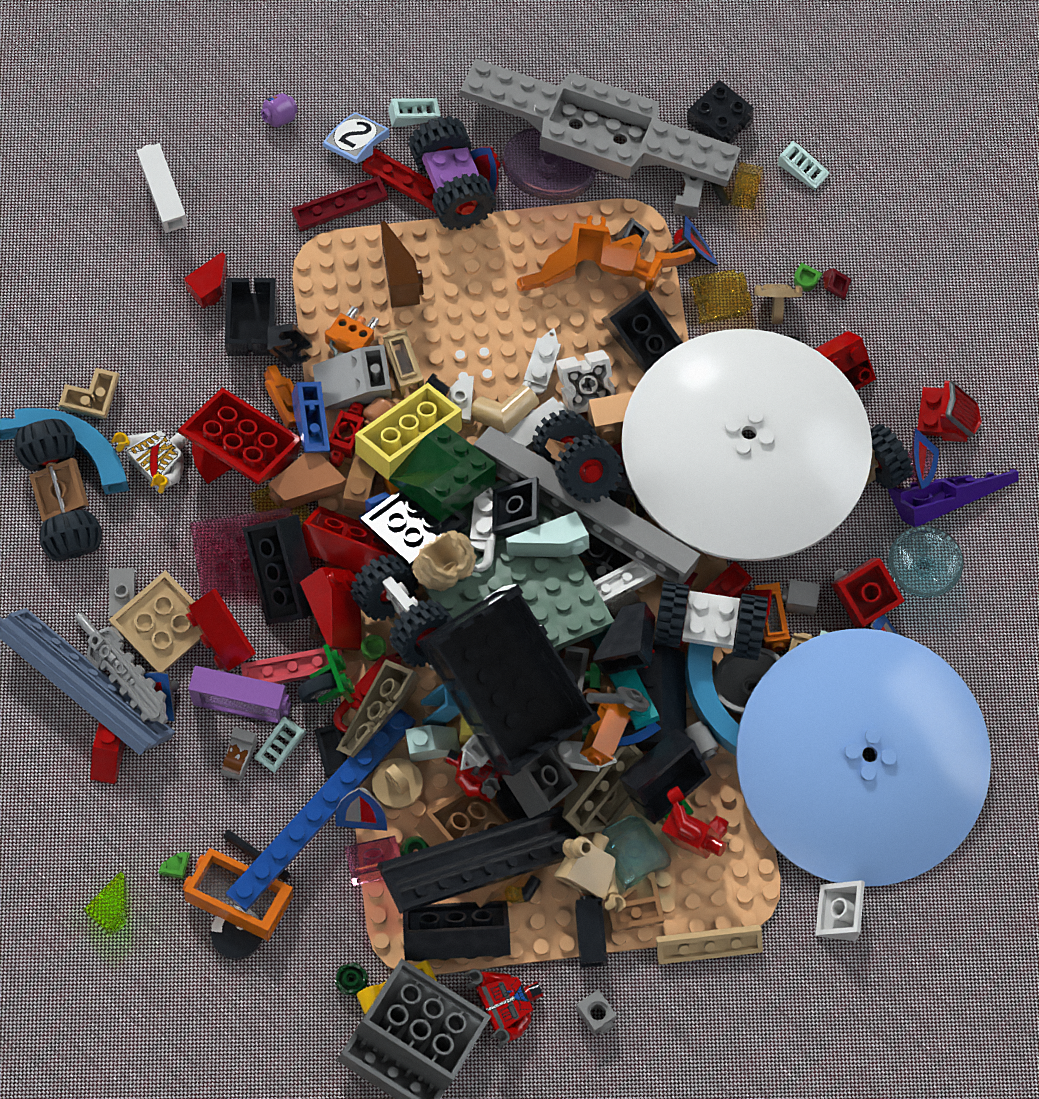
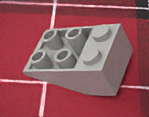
[312,345,392,410]

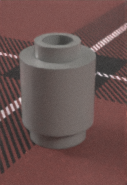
[684,721,719,761]

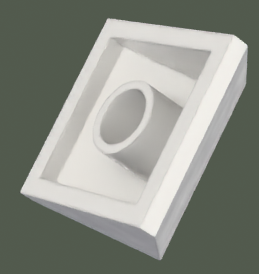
[816,880,865,942]

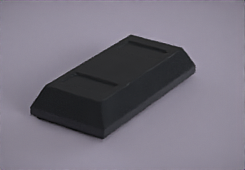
[314,724,348,778]

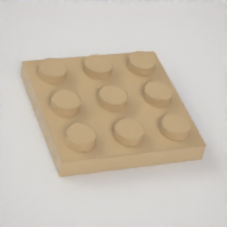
[109,570,202,672]

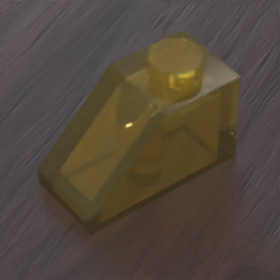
[731,162,763,210]

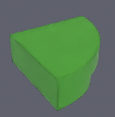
[158,852,190,880]

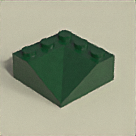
[389,423,496,522]

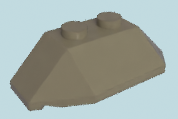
[563,745,644,834]

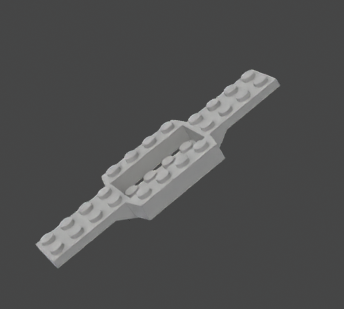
[459,58,741,187]

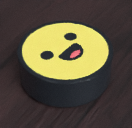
[630,495,645,518]

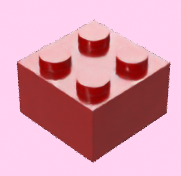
[830,558,905,627]

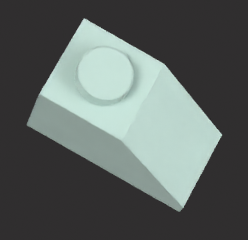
[405,725,461,763]

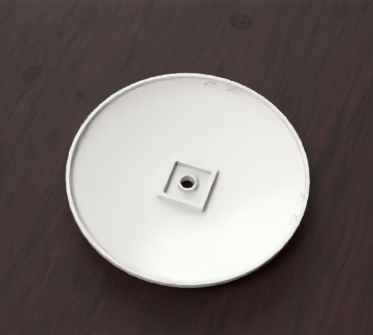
[621,329,872,561]

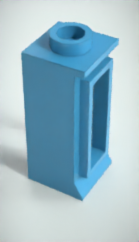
[421,683,460,727]

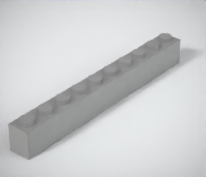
[473,426,701,584]

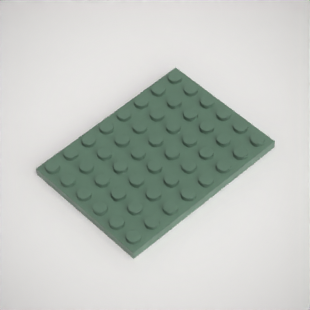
[422,479,614,651]

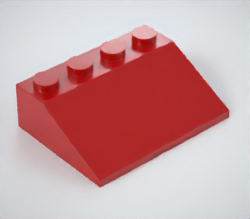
[178,387,301,485]

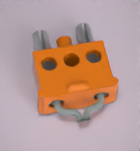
[325,306,379,357]

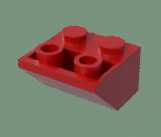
[814,331,876,391]

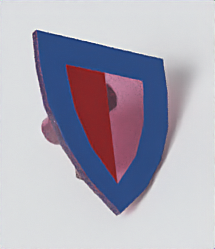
[907,428,939,490]

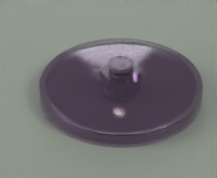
[502,127,597,201]

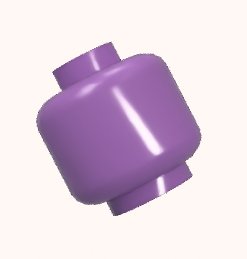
[261,93,297,127]

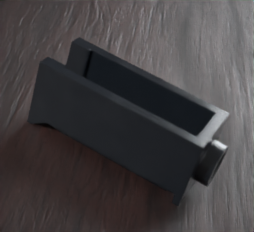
[575,895,608,968]

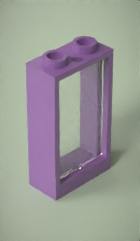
[188,666,291,724]

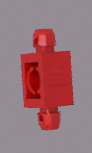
[329,402,365,467]

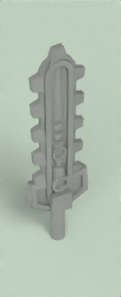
[75,613,168,724]

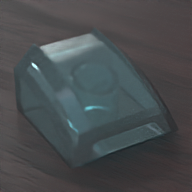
[602,815,671,890]

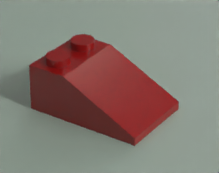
[300,567,362,651]

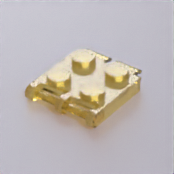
[688,269,753,324]

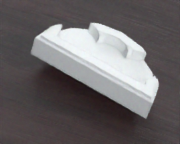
[448,376,474,424]

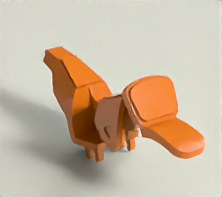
[517,215,696,292]

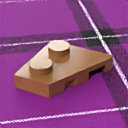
[608,872,665,932]

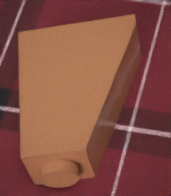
[268,453,347,510]

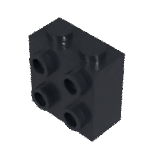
[686,80,754,144]

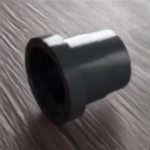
[425,373,450,397]

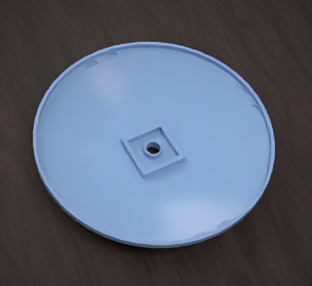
[736,629,991,887]

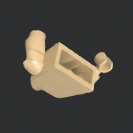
[554,833,626,913]

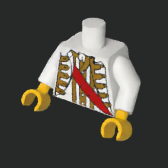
[111,431,189,494]

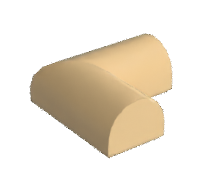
[58,368,120,420]
[471,385,540,433]

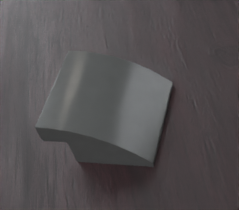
[336,958,491,1099]

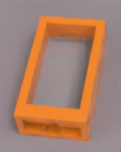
[182,848,293,941]

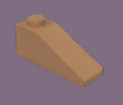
[343,454,378,513]

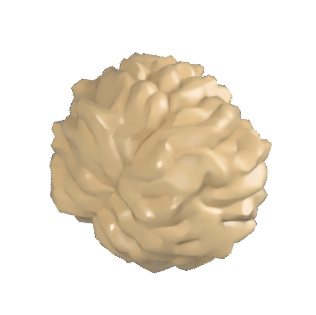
[412,530,477,591]

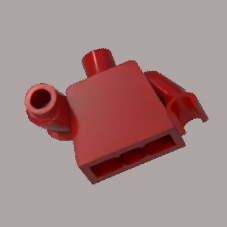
[661,786,729,859]

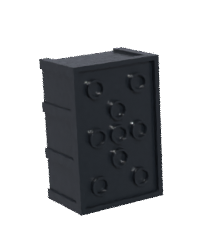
[417,584,601,776]

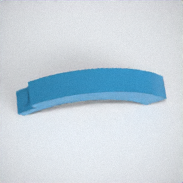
[0,408,130,495]
[685,642,739,756]

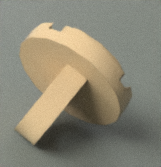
[754,284,803,324]
[372,758,423,810]

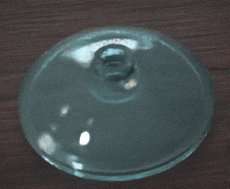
[888,526,964,598]

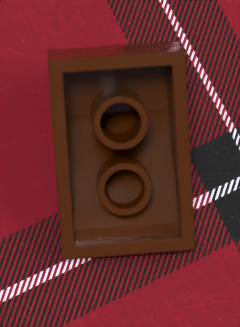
[380,221,424,308]

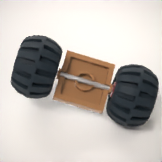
[14,419,102,562]

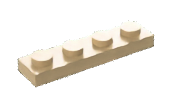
[656,925,763,965]

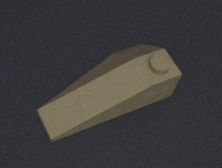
[336,660,421,758]

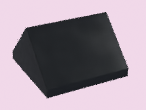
[492,477,539,537]

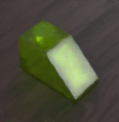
[83,871,128,936]

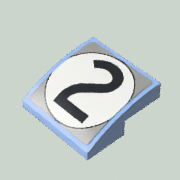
[323,112,389,164]

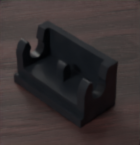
[268,323,312,367]

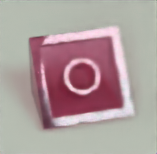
[344,835,401,886]

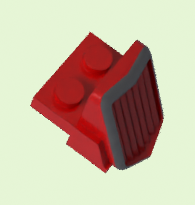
[917,380,982,442]

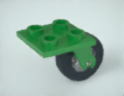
[298,644,355,705]

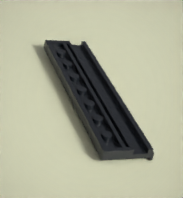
[376,806,578,914]

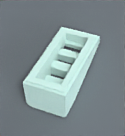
[389,98,441,127]
[778,141,830,191]
[254,716,307,773]

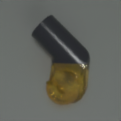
[504,875,542,904]

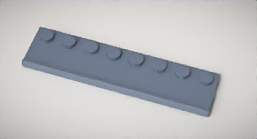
[0,608,175,755]

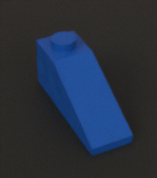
[291,381,330,453]

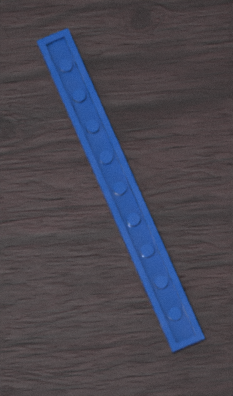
[226,709,416,912]

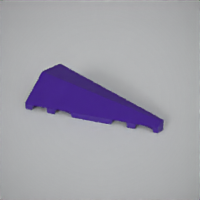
[888,469,1019,528]

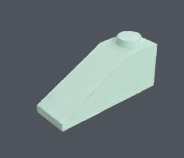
[506,511,589,557]

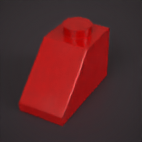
[184,251,227,309]
[90,723,126,785]

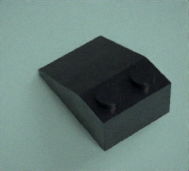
[601,290,683,373]

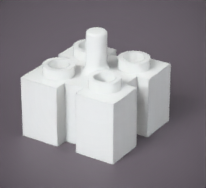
[556,350,616,414]

